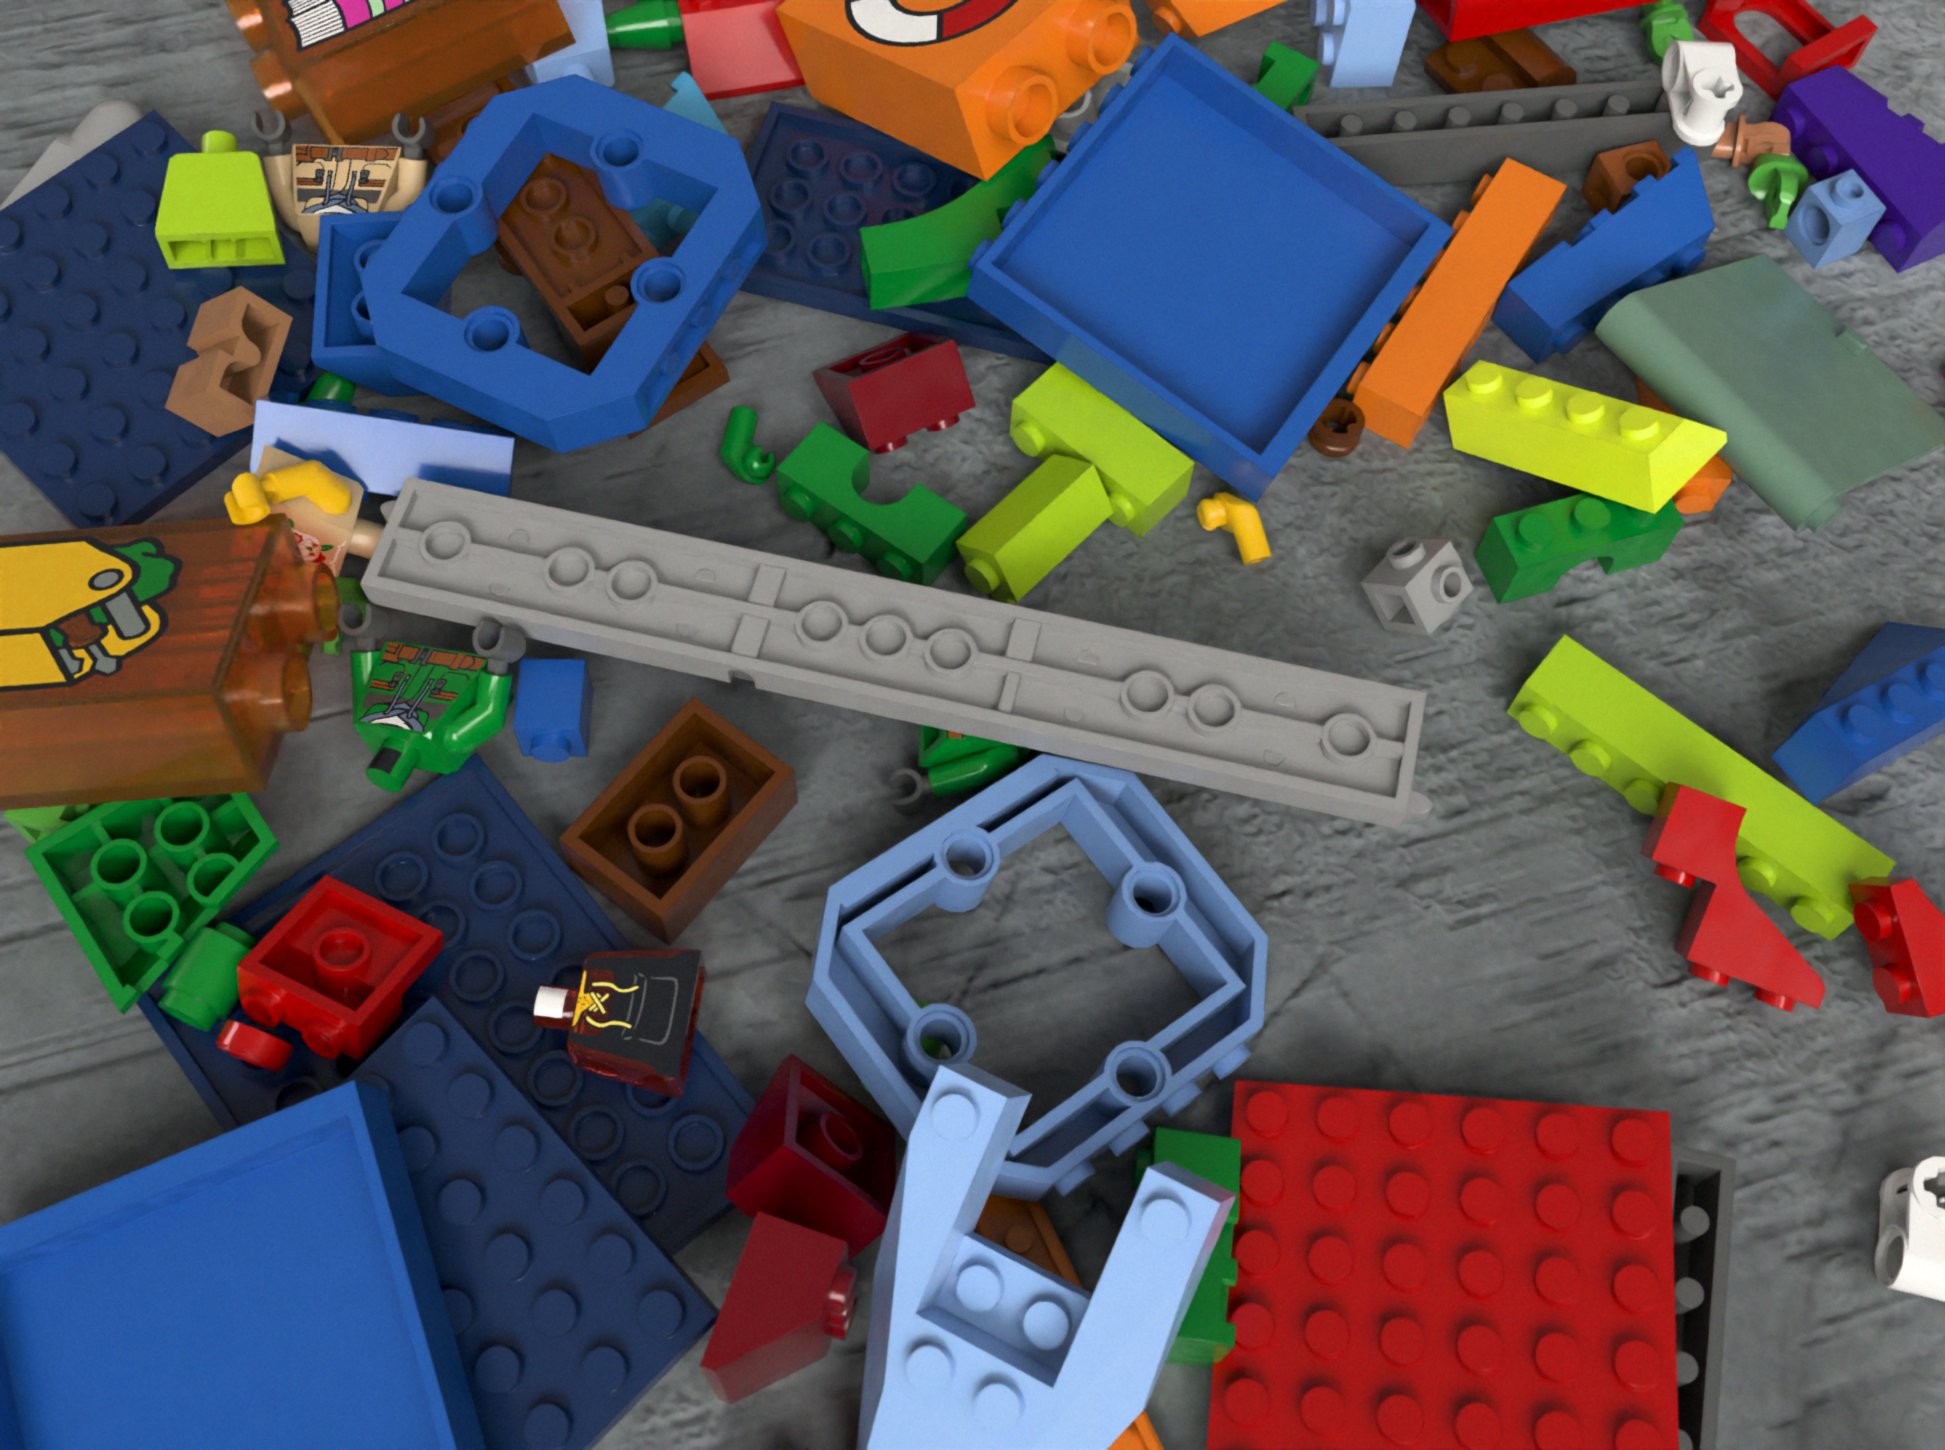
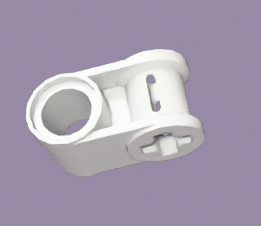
[1661,40,1743,146]
[1874,1156,1945,1302]

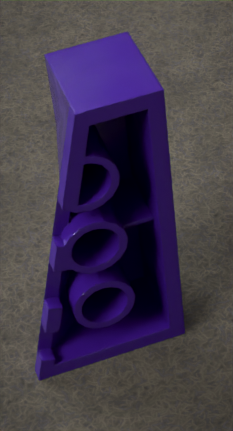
[1767,64,1945,273]

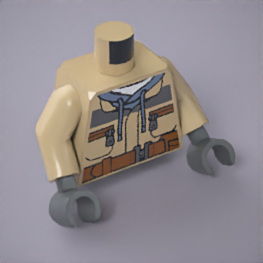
[250,109,435,253]

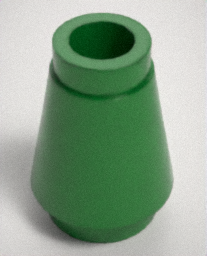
[604,0,683,50]

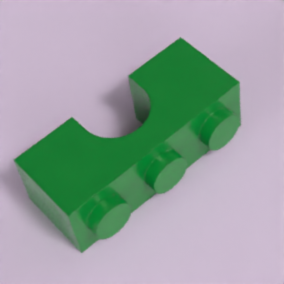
[776,421,967,587]
[1474,492,1685,605]

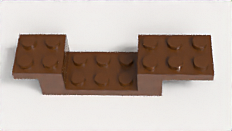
[408,67,730,440]

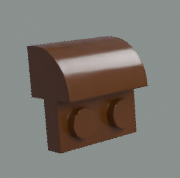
[1424,27,1576,95]

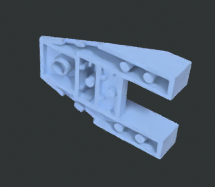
[856,1062,1237,1450]

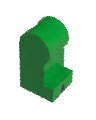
[1251,41,1320,114]

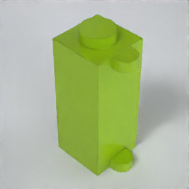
[955,454,1115,605]

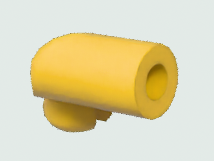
[1197,492,1272,566]

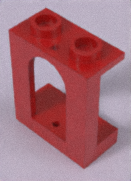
[1697,0,1878,102]

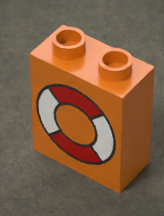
[775,0,1140,182]

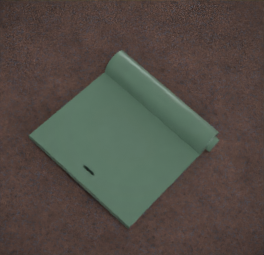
[1594,253,1945,533]

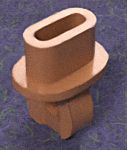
[1710,113,1791,168]

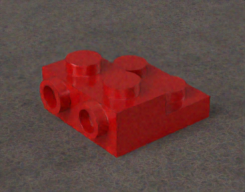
[237,875,443,1062]

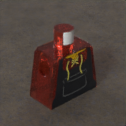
[534,949,707,1099]

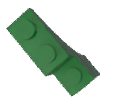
[859,134,1056,311]

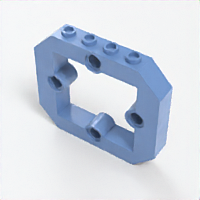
[805,754,1268,1202]

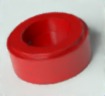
[215,1019,294,1073]

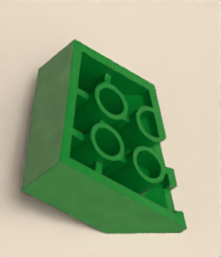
[23,740,281,1015]

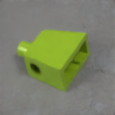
[155,130,286,269]

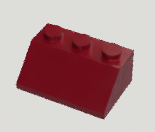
[700,1211,859,1404]

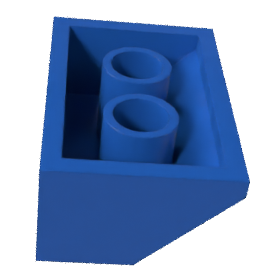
[311,211,452,397]

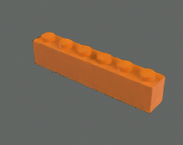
[1347,157,1567,450]

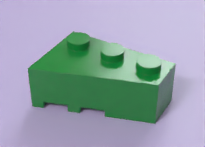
[1132,1127,1241,1370]

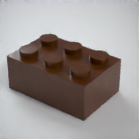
[558,696,798,946]

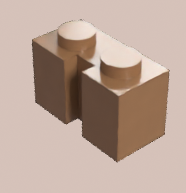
[165,286,293,437]

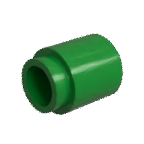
[158,922,257,1032]

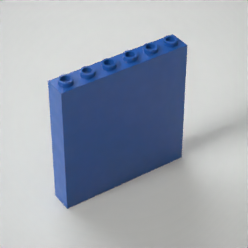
[965,31,1455,503]
[0,1080,487,1450]

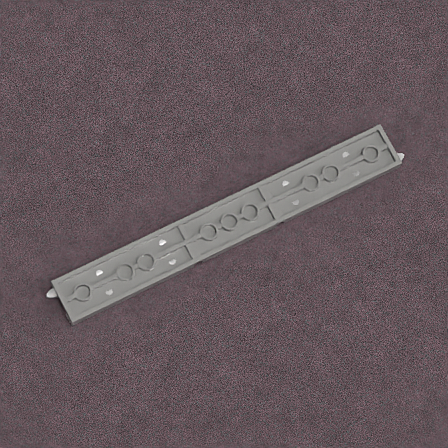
[360,476,1433,830]

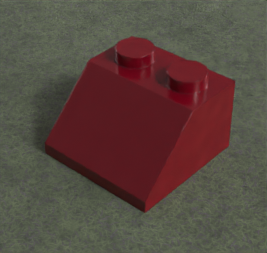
[812,331,976,454]
[725,1053,896,1261]

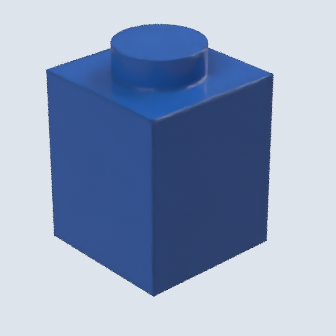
[513,659,594,763]

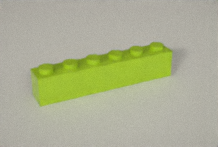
[1506,634,1896,942]

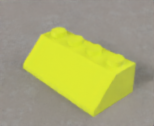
[1443,360,1727,514]

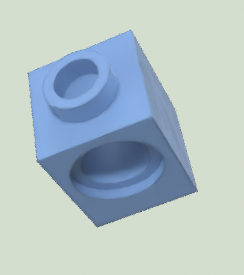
[1782,169,1886,270]

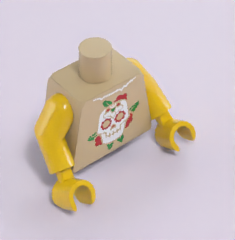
[202,445,385,617]

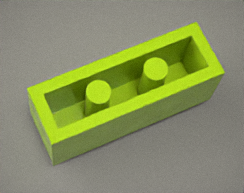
[1009,361,1195,539]

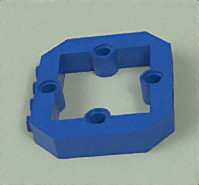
[360,74,769,454]

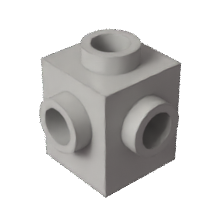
[1360,536,1473,635]

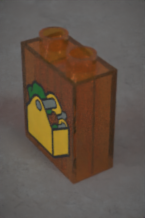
[0,513,340,810]

